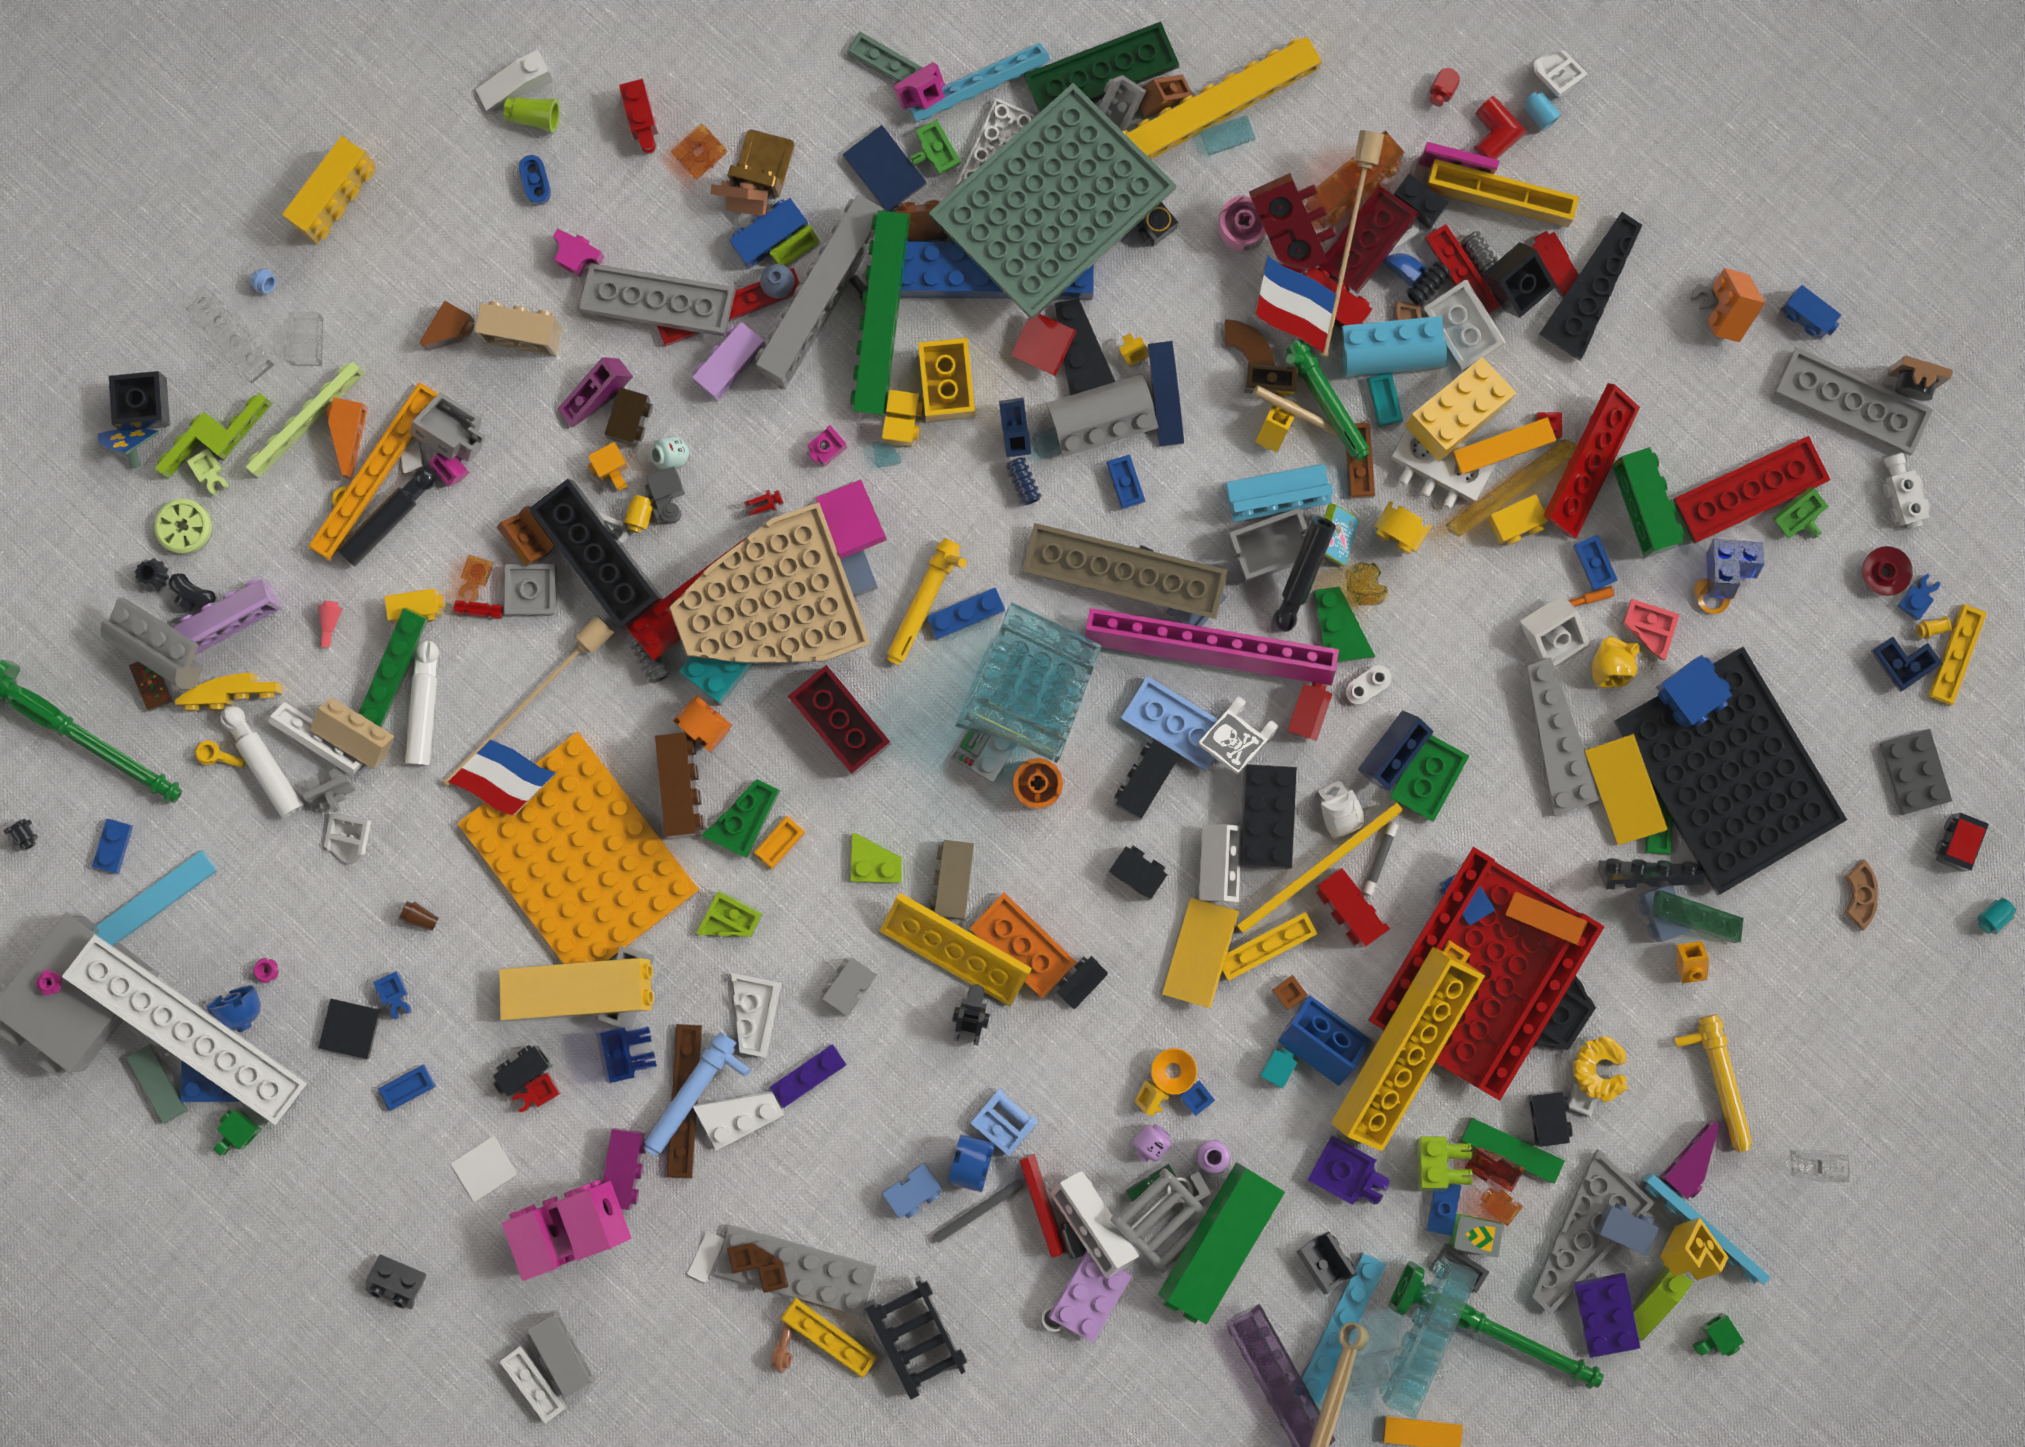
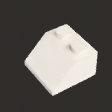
[1520,595,1590,666]

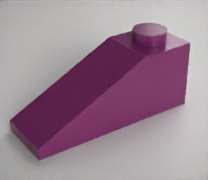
[557,357,633,427]
[1659,1120,1719,1199]

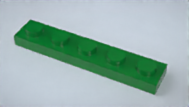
[358,608,429,727]

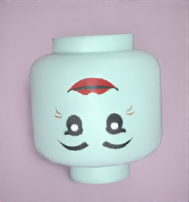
[650,436,689,470]

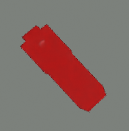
[1532,231,1579,296]

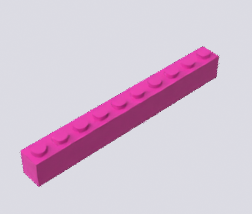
[1084,608,1339,686]

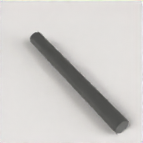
[933,1179,1023,1243]

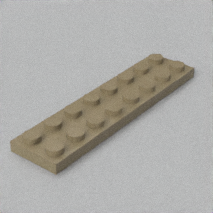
[1022,523,1228,619]

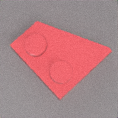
[1622,599,1680,661]

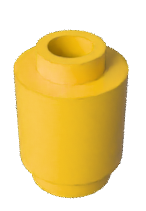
[623,495,654,534]

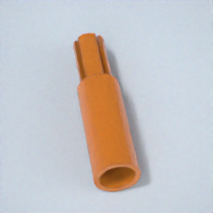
[1568,586,1614,607]

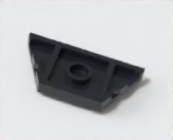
[1534,976,1596,1050]

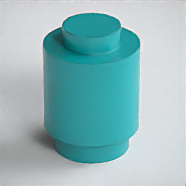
[1977,897,2016,935]

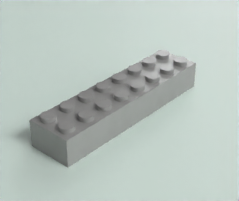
[755,194,884,389]

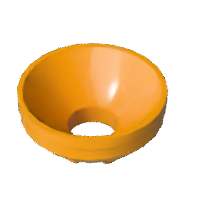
[1151,1048,1197,1095]

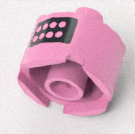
[1218,195,1266,252]

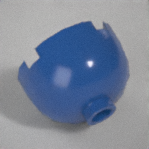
[207,985,261,1032]

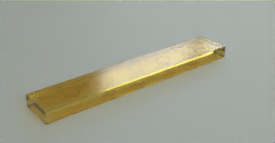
[1445,439,1577,537]

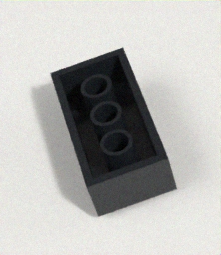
[1240,764,1297,869]

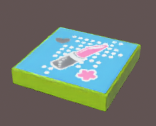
[1324,503,1360,567]

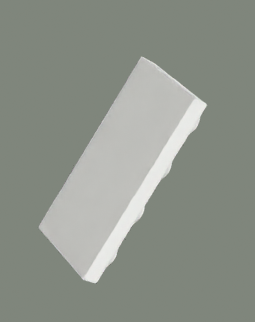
[956,98,1037,187]

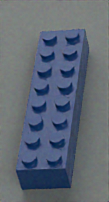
[900,242,1094,300]

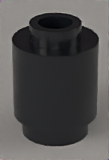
[1057,1221,1087,1260]

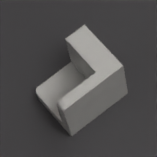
[1179,1171,1211,1208]

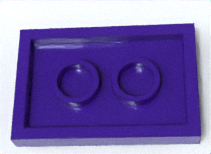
[1574,1273,1641,1358]

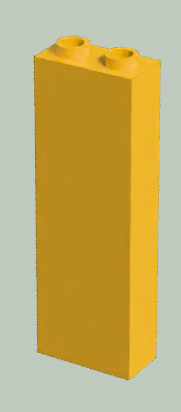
[499,958,654,1021]

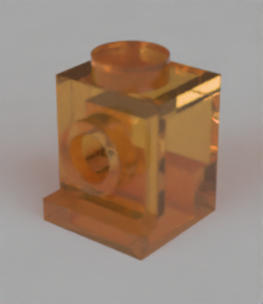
[1480,1187,1523,1226]

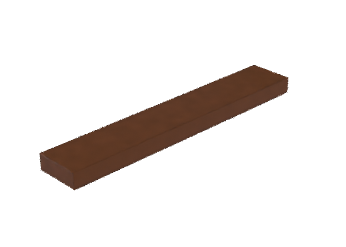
[667,1024,703,1179]

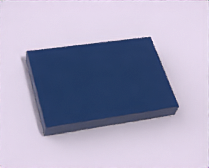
[843,125,927,212]

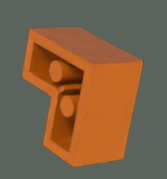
[1707,268,1765,343]

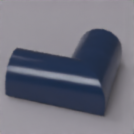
[1871,636,1943,692]

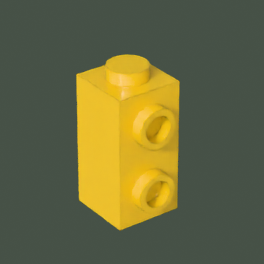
[384,588,445,624]

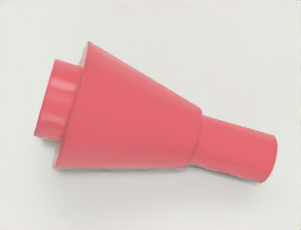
[318,600,343,647]

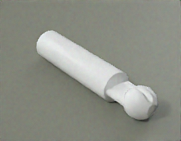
[405,640,439,766]
[220,706,304,819]

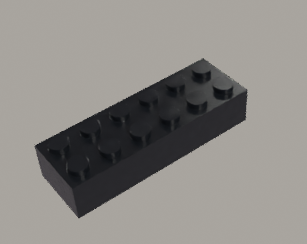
[529,478,664,630]

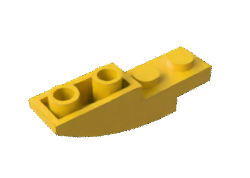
[175,672,282,711]

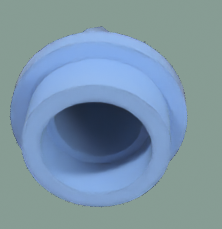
[250,269,276,294]

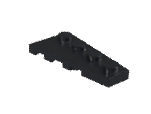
[1055,299,1116,396]
[1598,858,1704,890]

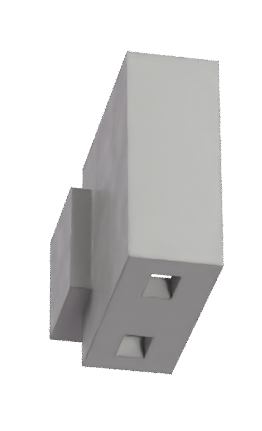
[410,392,485,462]

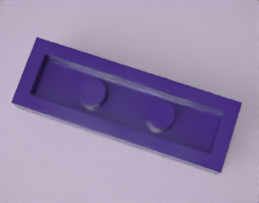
[770,1044,847,1108]

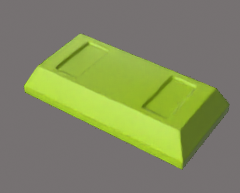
[770,225,820,266]

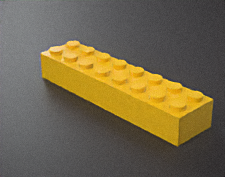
[1331,947,1485,1152]

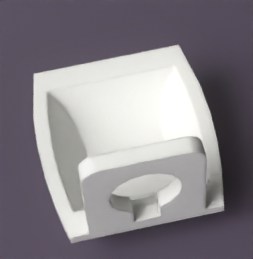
[1318,781,1365,839]

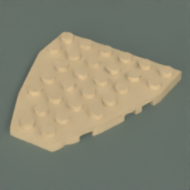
[669,502,871,663]

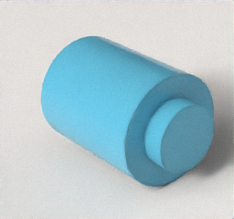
[1523,92,1562,131]

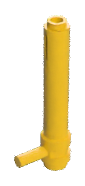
[886,538,967,666]
[1674,1014,1752,1152]

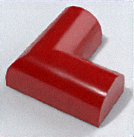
[1474,96,1527,159]

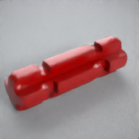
[453,600,503,619]

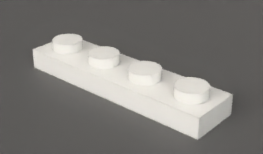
[268,702,364,776]

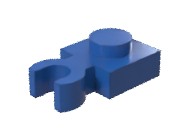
[1897,574,1940,621]
[373,971,412,1019]

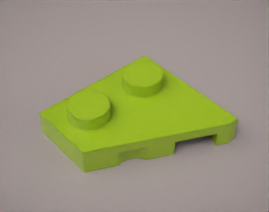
[851,833,902,883]
[696,890,764,937]

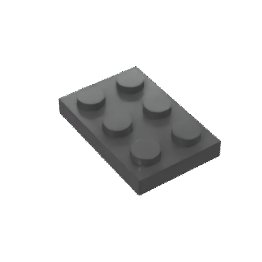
[1879,729,1952,815]

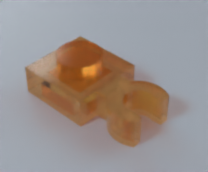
[459,554,494,602]

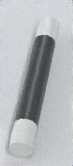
[1363,822,1399,896]

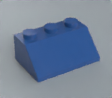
[1277,995,1371,1086]

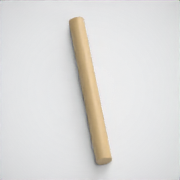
[1253,385,1338,437]

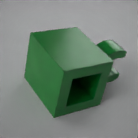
[213,1109,262,1156]
[1692,1313,1744,1356]

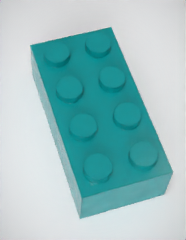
[679,657,754,705]

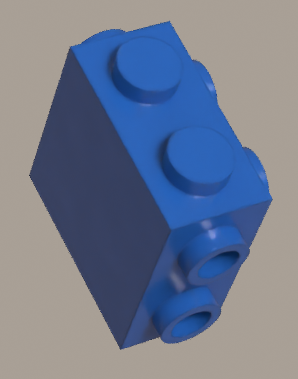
[1656,655,1732,727]

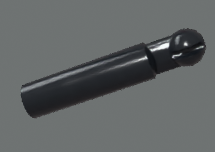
[337,466,437,567]
[1273,516,1336,632]

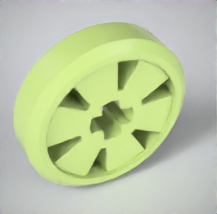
[154,499,212,554]

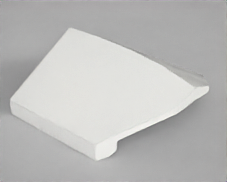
[1533,51,1588,97]
[324,813,371,864]

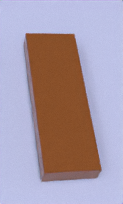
[1345,422,1375,499]

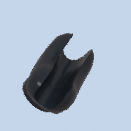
[169,573,216,611]

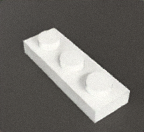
[500,1345,567,1424]

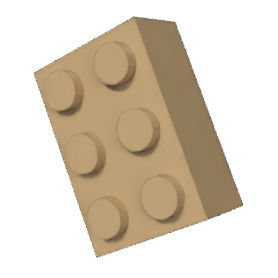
[475,301,562,356]

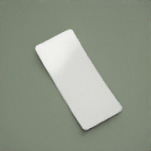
[401,437,423,473]
[687,1231,725,1283]

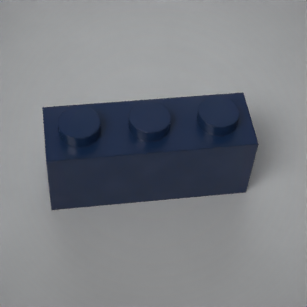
[1357,710,1434,791]

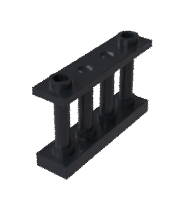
[865,1276,968,1400]

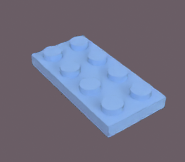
[1121,676,1218,771]

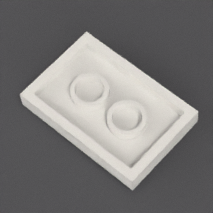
[1424,280,1506,370]

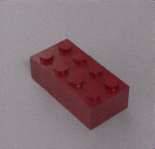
[787,664,892,776]

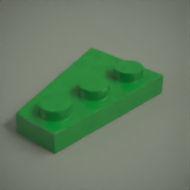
[1314,586,1376,663]
[701,779,780,858]

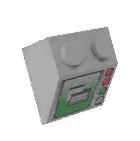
[951,716,1020,784]

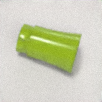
[503,97,560,133]

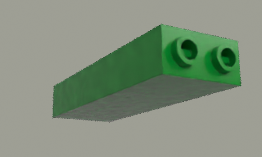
[1158,1162,1285,1325]

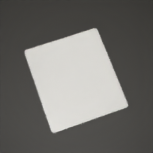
[451,1136,517,1202]

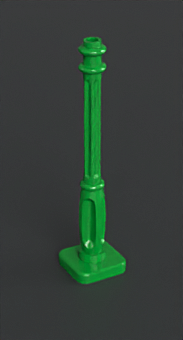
[0,660,183,803]
[1389,1261,1604,1389]

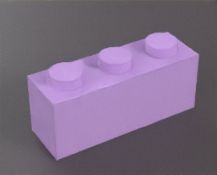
[692,322,766,401]

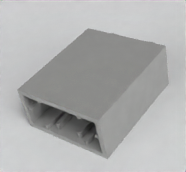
[0,912,160,1077]

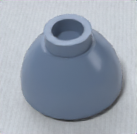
[760,264,795,298]

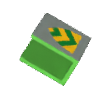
[1449,1214,1504,1258]

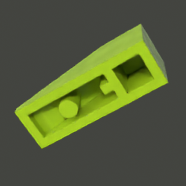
[1633,1266,1693,1341]

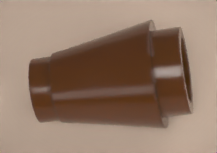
[399,901,439,931]

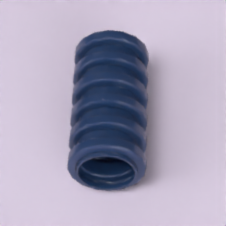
[1005,457,1042,505]

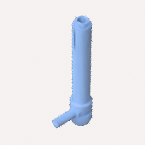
[643,1032,751,1156]

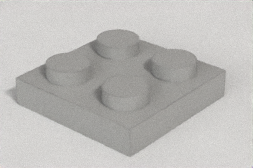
[504,564,556,615]

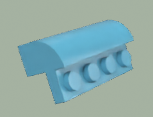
[1341,316,1447,378]
[1224,464,1334,522]

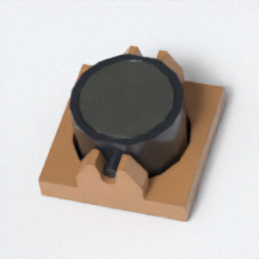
[1887,356,1953,401]

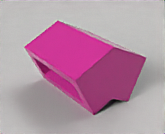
[429,453,470,487]

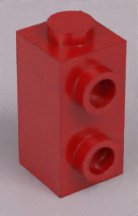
[1287,682,1333,741]

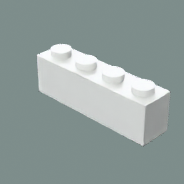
[1050,1171,1139,1279]

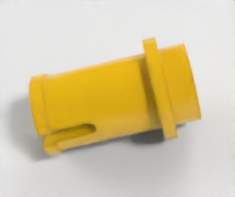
[1916,616,1952,640]

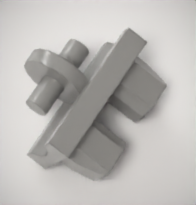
[303,767,355,812]

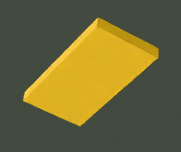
[1585,734,1667,845]
[1162,897,1239,1009]

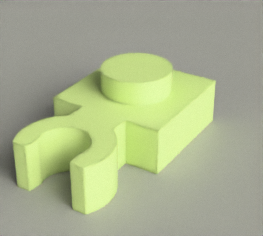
[187,448,229,496]

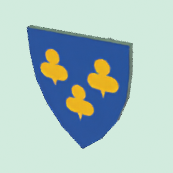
[98,429,159,468]

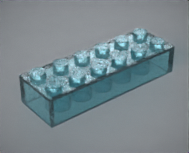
[1380,1256,1479,1419]

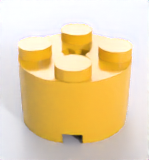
[1373,501,1432,555]

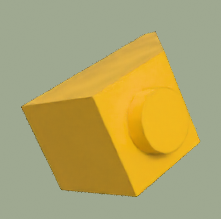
[1255,396,1300,452]

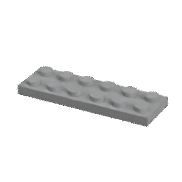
[579,263,736,337]
[1774,347,1933,456]
[715,1224,877,1316]

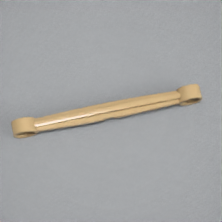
[1310,1322,1369,1447]

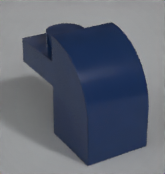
[999,397,1031,458]

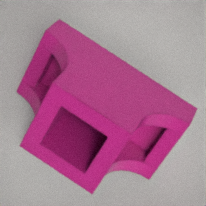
[893,62,945,110]
[553,228,604,277]

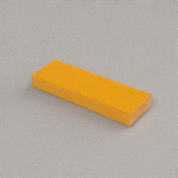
[1383,1416,1463,1447]

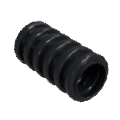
[1406,261,1451,306]

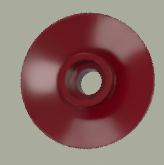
[1862,546,1913,596]

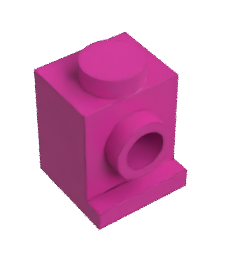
[807,425,847,467]

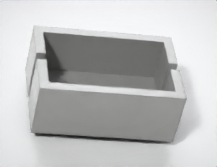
[1227,507,1308,584]

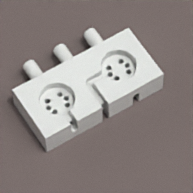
[1390,428,1496,509]

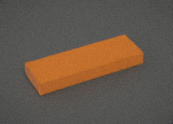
[1505,892,1587,945]

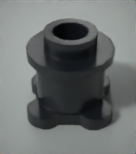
[3,819,38,851]

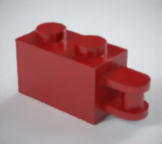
[619,78,658,154]

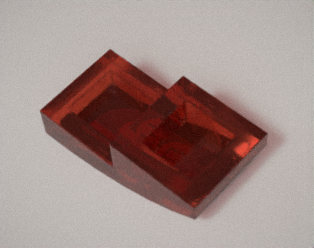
[1464,1147,1525,1192]

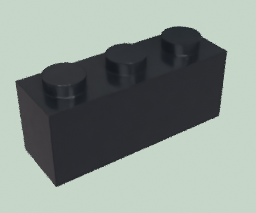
[1114,739,1180,821]

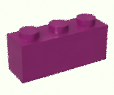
[602,1128,646,1210]

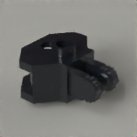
[952,984,990,1046]

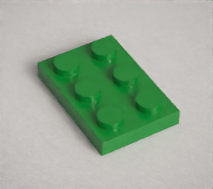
[1389,735,1469,822]

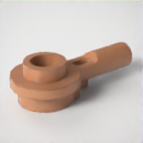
[771,1322,792,1373]

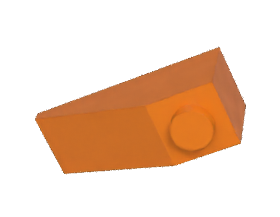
[326,397,368,480]

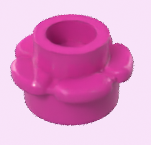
[253,958,279,983]
[36,970,62,996]

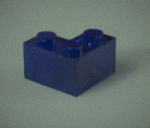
[1706,539,1765,599]

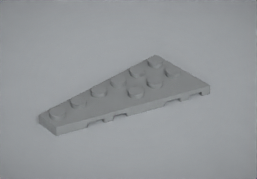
[1530,1149,1654,1315]

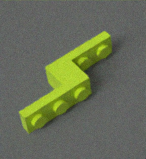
[155,392,273,479]

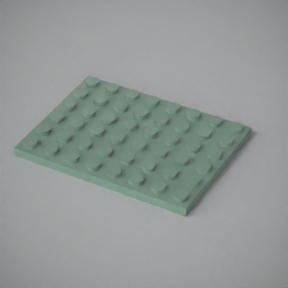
[929,83,1177,320]

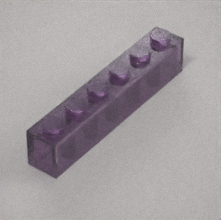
[1225,1303,1335,1447]

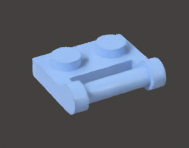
[970,1088,1038,1156]

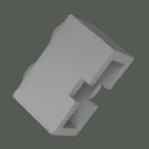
[822,957,877,1016]

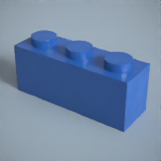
[730,198,808,269]

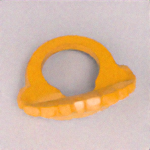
[1694,577,1736,614]

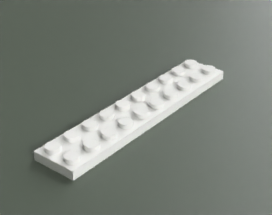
[62,934,307,1125]

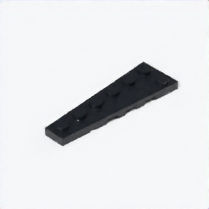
[1539,212,1642,361]

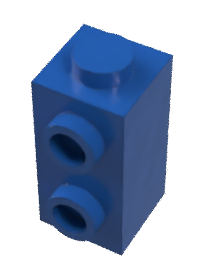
[1781,285,1842,339]

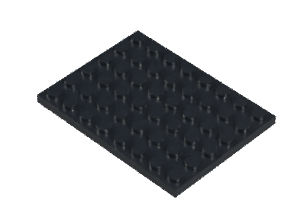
[1613,646,1847,895]

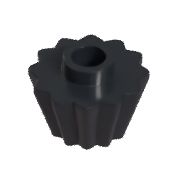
[135,558,169,592]

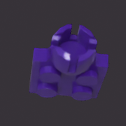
[1308,1135,1390,1205]

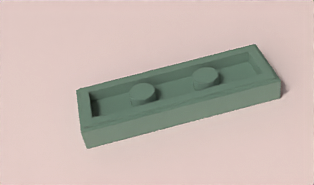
[847,31,923,83]
[126,1044,187,1123]

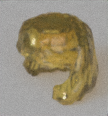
[1345,562,1389,606]

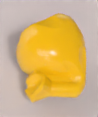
[1591,636,1640,688]

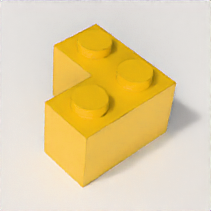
[1660,1217,1728,1281]

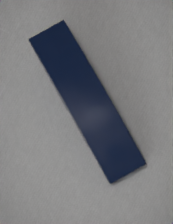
[1147,341,1184,447]

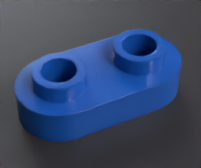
[519,155,551,205]

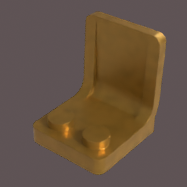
[727,129,795,197]

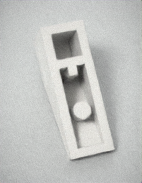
[476,50,553,112]

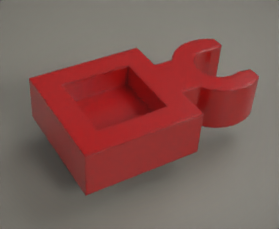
[512,1072,561,1113]

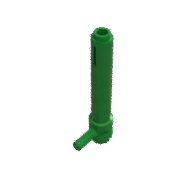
[1285,340,1370,462]

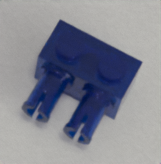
[596,1026,657,1083]

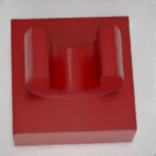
[1536,412,1562,439]

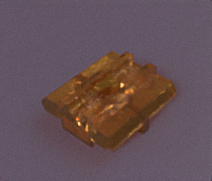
[670,123,728,179]

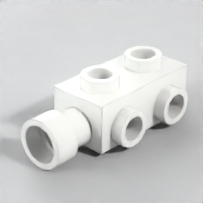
[1883,453,1930,529]

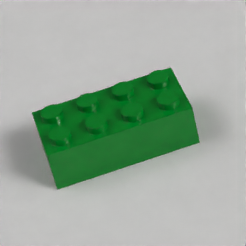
[1612,447,1684,558]

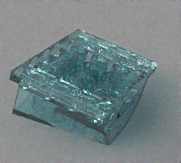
[955,602,1102,763]

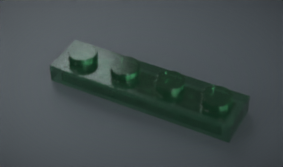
[1652,890,1744,944]

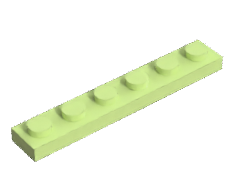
[246,361,365,478]

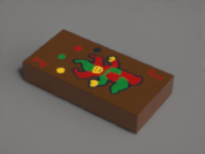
[128,661,173,711]

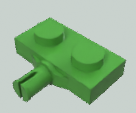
[910,119,961,176]
[1772,486,1829,538]

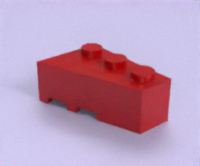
[1315,868,1390,948]

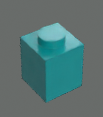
[1259,1047,1297,1089]

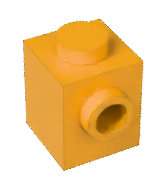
[1676,941,1709,984]

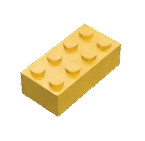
[282,135,376,244]
[1405,357,1516,462]

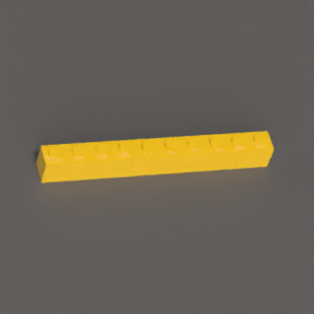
[1123,36,1322,160]

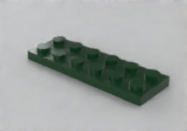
[1024,21,1179,113]

